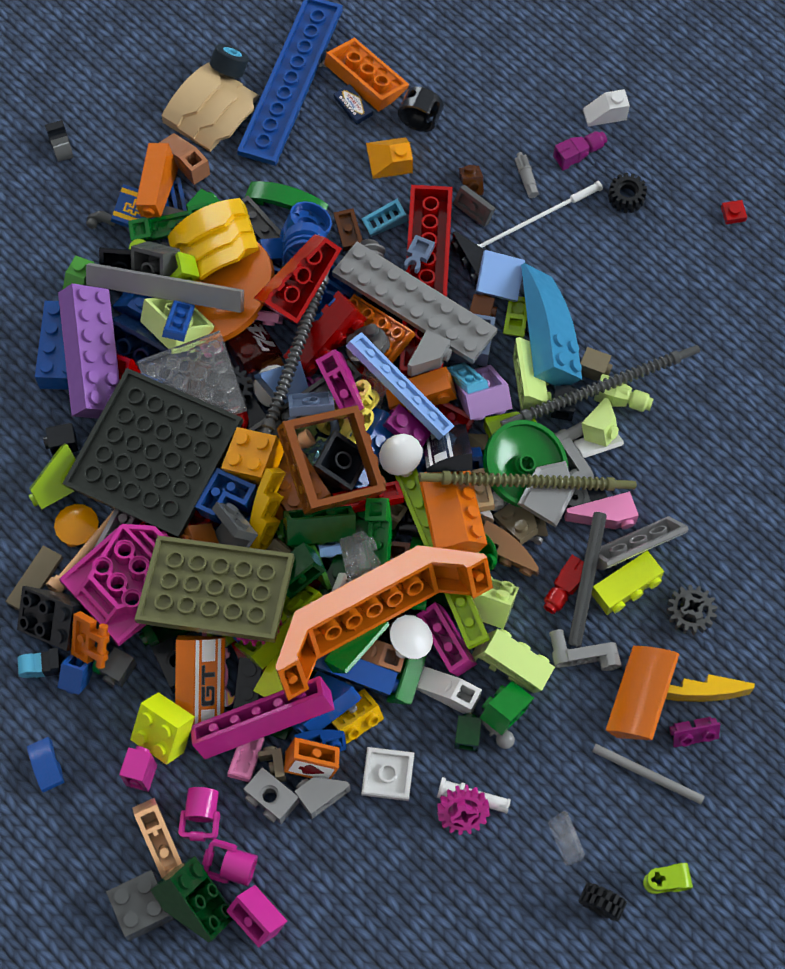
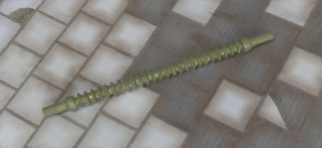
[418,471,637,491]

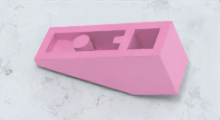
[564,492,639,529]

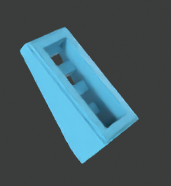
[362,198,409,237]

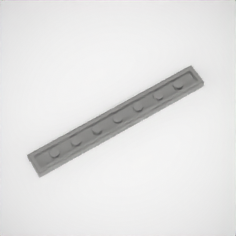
[86,263,244,313]

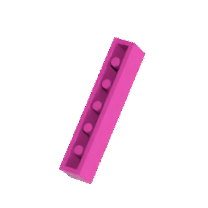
[191,676,334,759]

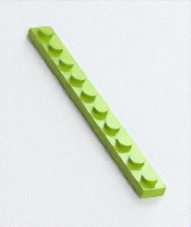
[395,468,490,650]

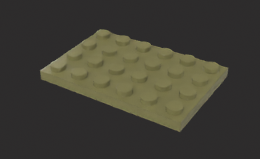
[135,535,295,643]

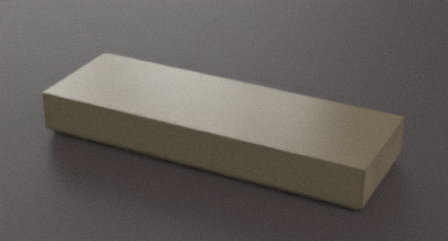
[5,546,63,610]

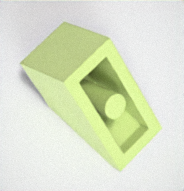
[581,398,618,447]

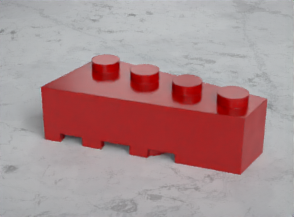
[254,234,342,324]
[283,291,367,377]

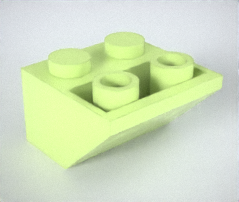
[473,576,519,629]

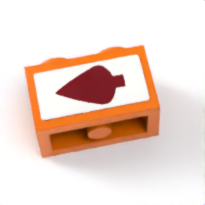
[284,737,340,779]

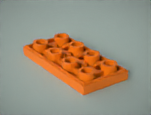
[349,294,416,363]

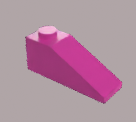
[315,349,364,419]

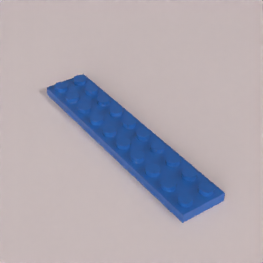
[237,0,343,166]

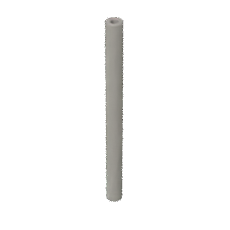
[592,744,705,805]

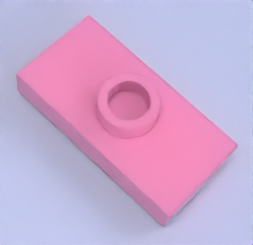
[227,737,265,782]

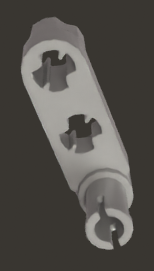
[554,421,594,489]
[549,629,622,671]

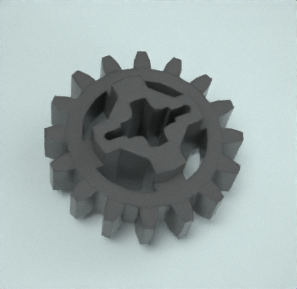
[666,585,718,635]

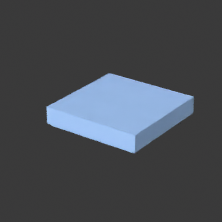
[476,250,525,302]

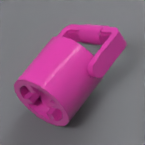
[178,787,220,841]
[202,839,258,886]

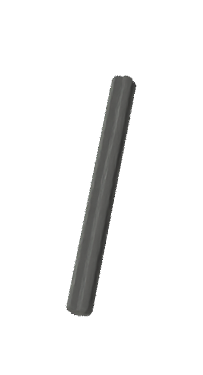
[568,512,607,647]

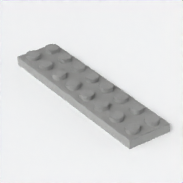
[332,242,498,364]

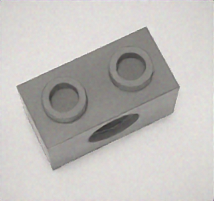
[243,767,300,824]

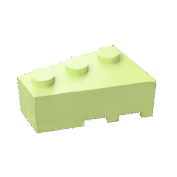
[472,629,555,693]

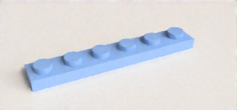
[346,332,454,440]

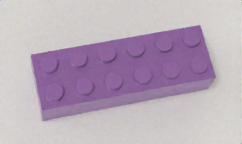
[58,283,120,419]

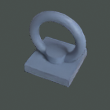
[288,391,340,454]

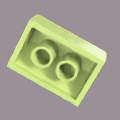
[140,298,214,354]
[513,337,552,410]

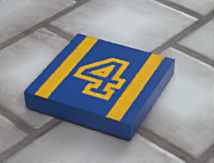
[110,184,156,228]

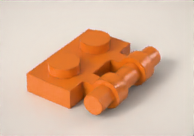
[71,611,110,669]

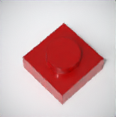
[721,200,747,224]

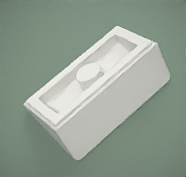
[573,435,624,458]

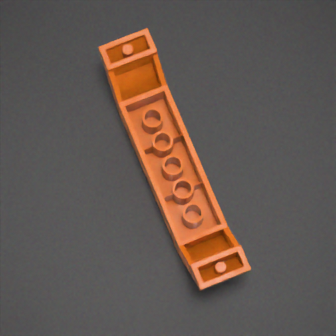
[275,545,493,701]

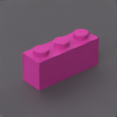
[416,602,477,676]

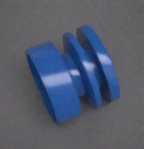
[279,201,332,242]
[282,222,327,266]

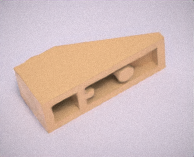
[132,798,182,879]

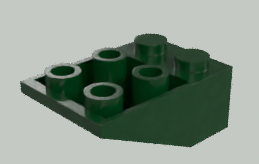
[150,856,233,943]

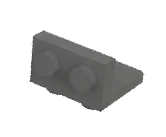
[212,502,258,548]

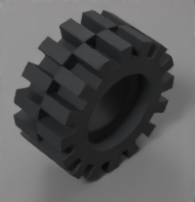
[608,173,647,213]
[578,882,627,921]

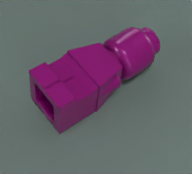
[553,131,607,171]

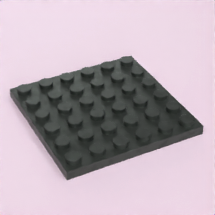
[62,368,244,538]

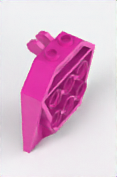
[59,524,169,646]

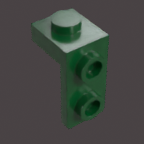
[139,625,192,653]

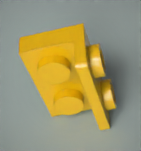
[331,688,384,744]

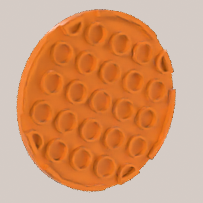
[193,242,275,347]

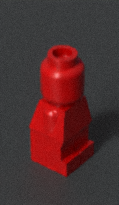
[543,554,584,614]

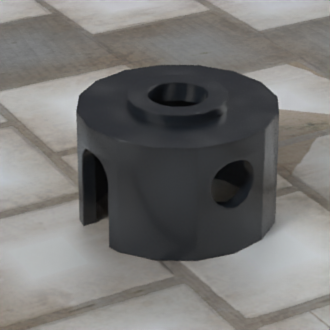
[398,87,444,132]

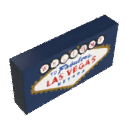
[334,84,373,125]

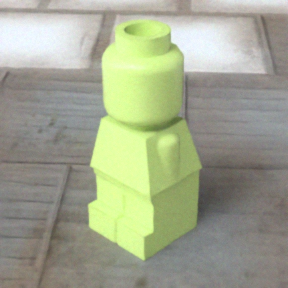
[594,374,654,412]

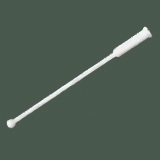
[477,181,603,248]

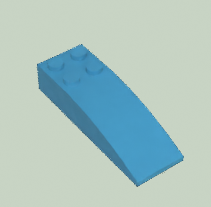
[521,263,582,386]

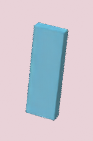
[447,362,489,394]

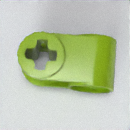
[643,863,693,894]

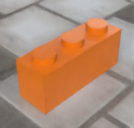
[385,367,457,413]

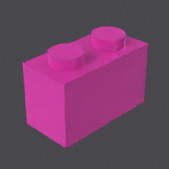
[119,746,157,792]
[226,885,287,948]

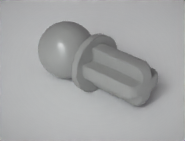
[479,715,515,749]

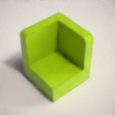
[169,252,200,281]

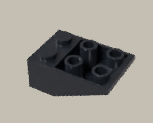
[17,586,90,651]

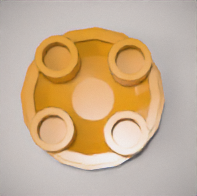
[54,504,99,547]

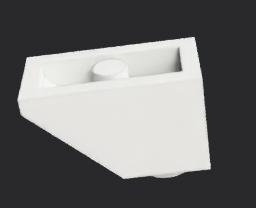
[583,89,630,127]

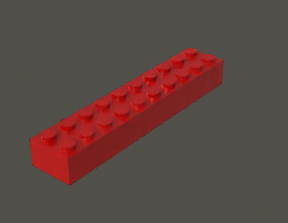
[399,185,453,379]

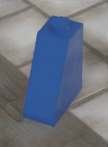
[292,671,362,733]

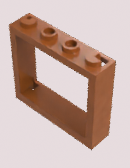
[277,405,386,515]

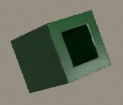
[454,713,482,752]

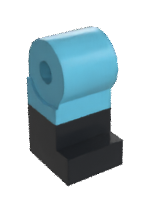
[18,648,62,678]

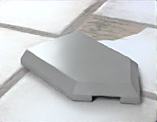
[517,461,575,527]

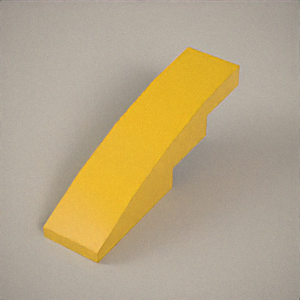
[249,468,286,550]
[666,674,755,702]

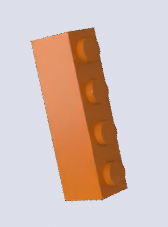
[418,471,487,553]

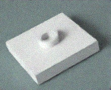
[361,747,414,801]

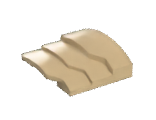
[162,62,259,152]

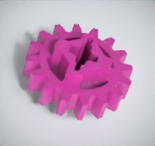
[437,785,490,835]

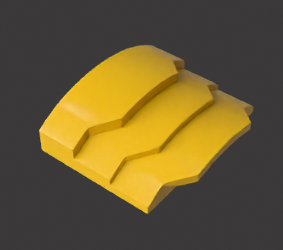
[168,198,260,282]

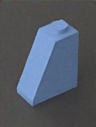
[254,361,308,406]

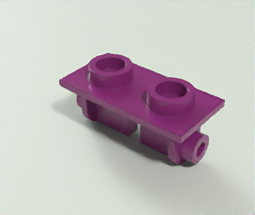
[669,716,720,748]

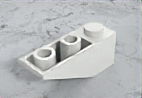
[416,666,482,714]

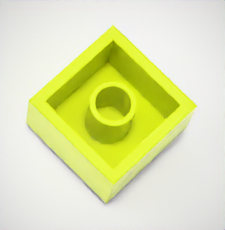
[130,692,195,765]

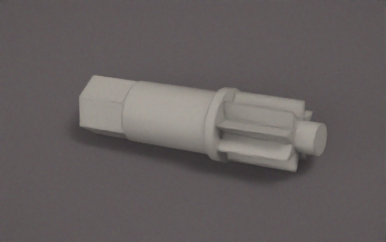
[515,152,539,198]

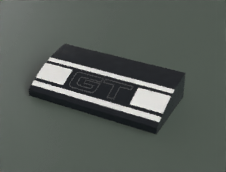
[423,424,472,473]

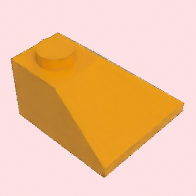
[366,137,413,179]

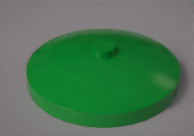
[483,420,568,508]

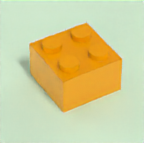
[221,427,284,485]

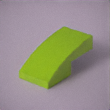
[503,296,527,338]

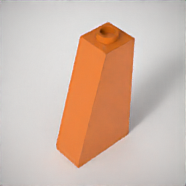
[135,143,178,218]

